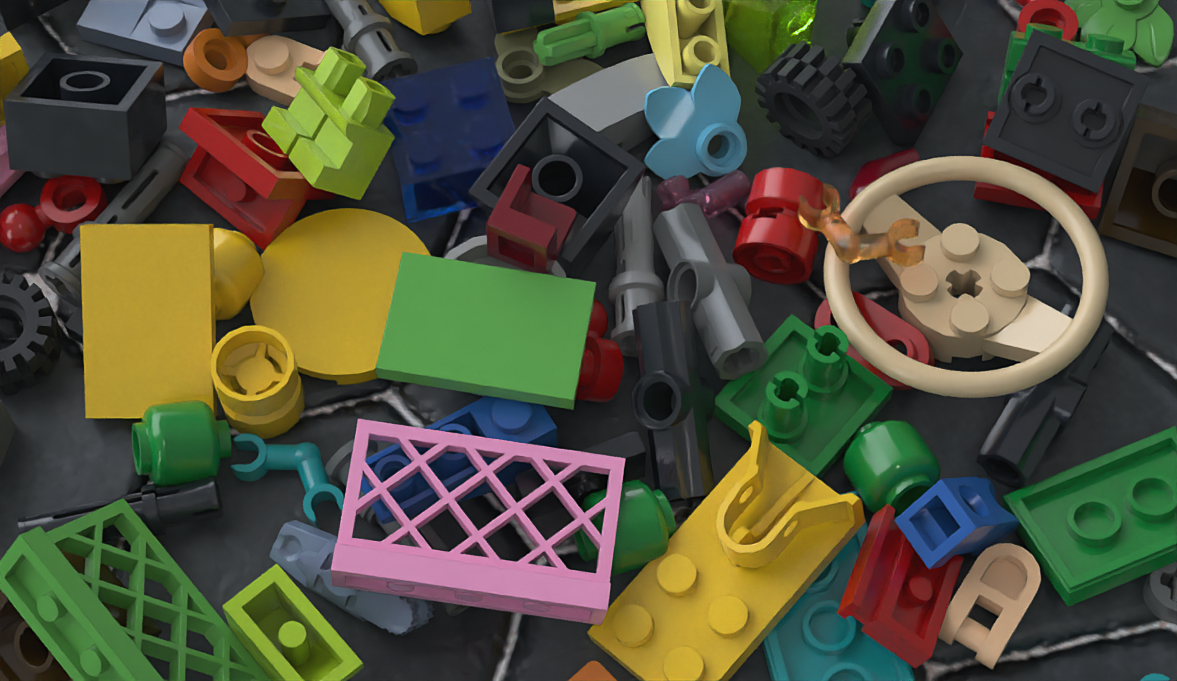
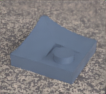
[76,0,215,67]

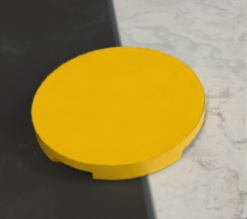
[250,208,431,385]

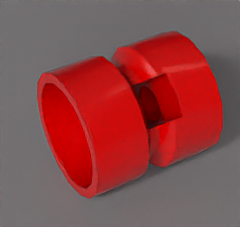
[732,167,832,285]

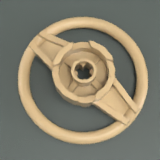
[824,156,1109,398]

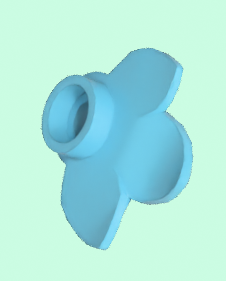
[644,63,747,181]

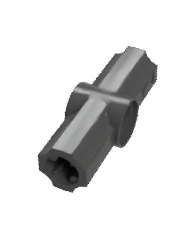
[652,203,769,380]

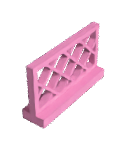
[331,419,625,625]

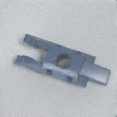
[269,520,435,636]

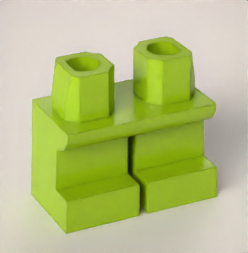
[261,47,396,200]

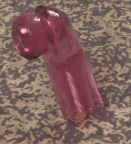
[657,170,751,218]

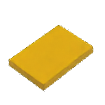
[80,224,218,418]

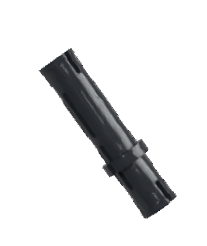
[18,476,224,542]

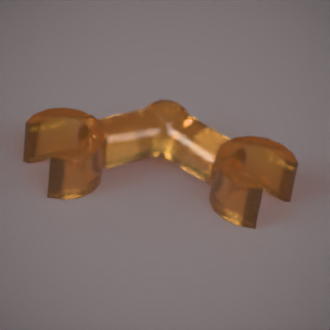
[798,183,926,267]

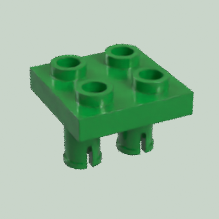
[713,314,893,480]

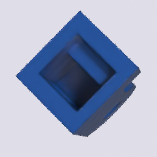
[894,476,1020,569]

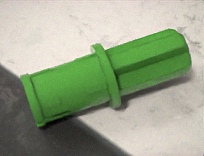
[533,2,646,66]

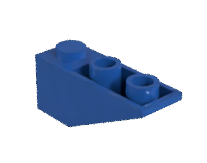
[361,396,558,525]

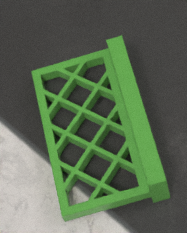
[0,498,272,681]

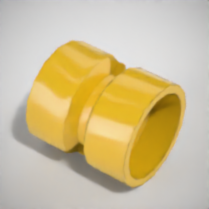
[210,325,305,439]

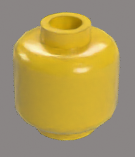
[213,228,265,321]

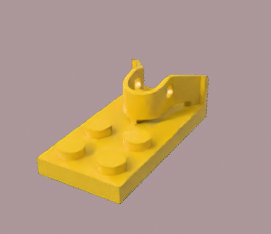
[587,420,865,681]

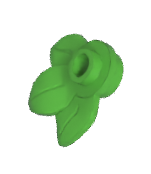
[1064,0,1174,68]

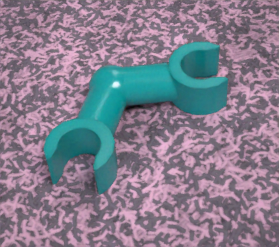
[230,433,345,529]

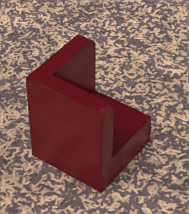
[486,164,576,275]

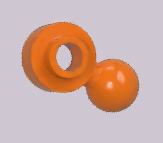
[183,28,271,93]

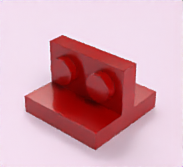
[178,107,336,251]

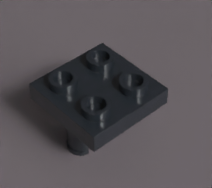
[839,0,963,145]
[981,29,1151,194]

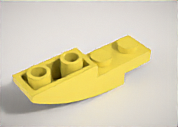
[640,0,730,89]

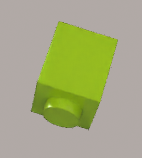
[222,564,364,681]

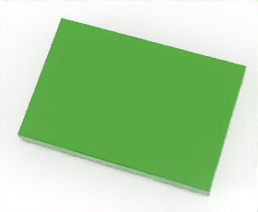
[376,252,596,410]

